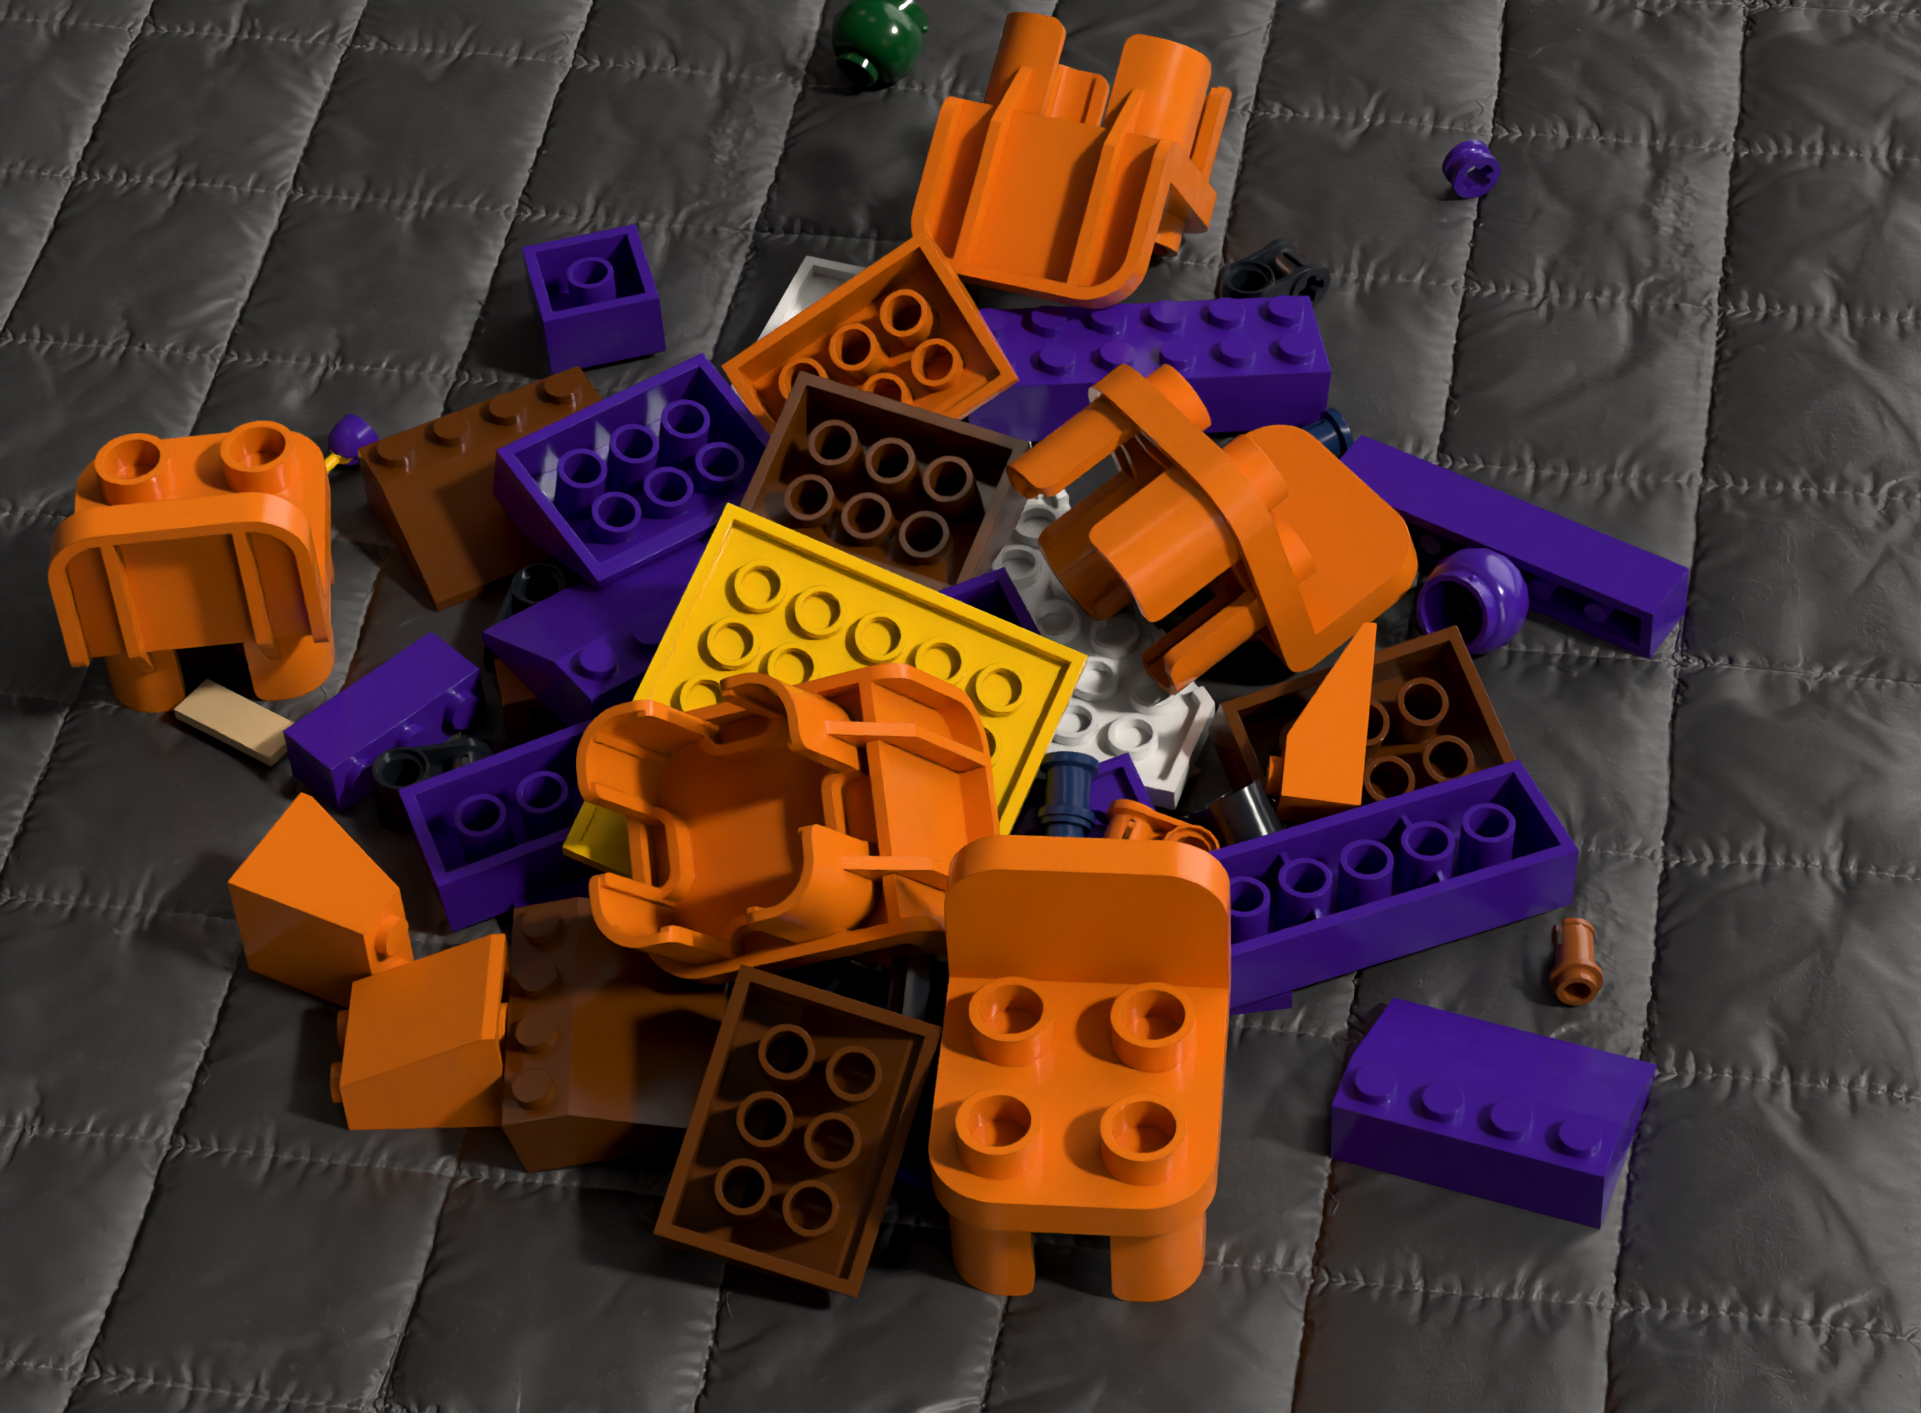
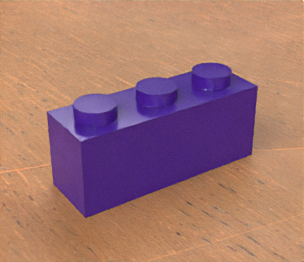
[283,631,487,813]

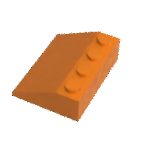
[721,230,1020,436]

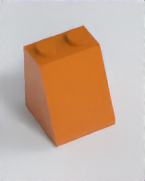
[227,792,414,1009]
[330,934,511,1130]

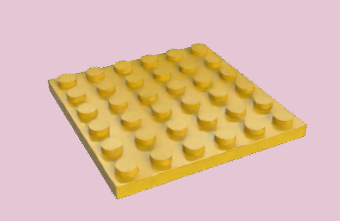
[562,503,1088,973]

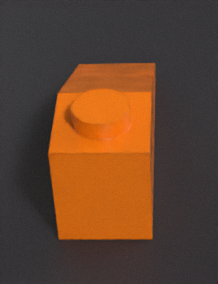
[1265,622,1377,823]

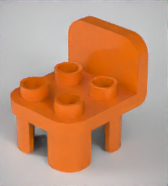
[911,12,1232,309]
[1006,364,1418,696]
[48,421,335,713]
[576,663,1000,985]
[928,835,1231,1302]

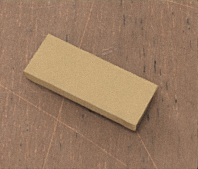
[174,679,294,767]

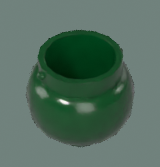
[830,0,929,87]

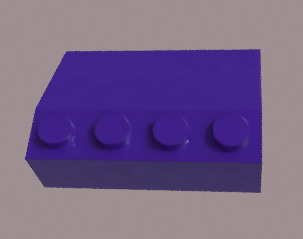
[493,353,771,589]
[482,535,711,727]
[1331,997,1657,1229]

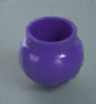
[1416,548,1529,654]

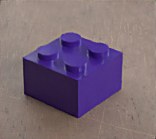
[521,224,666,375]

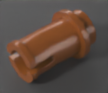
[1549,917,1603,1006]

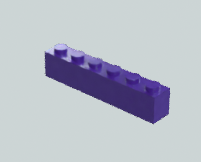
[1339,434,1689,659]

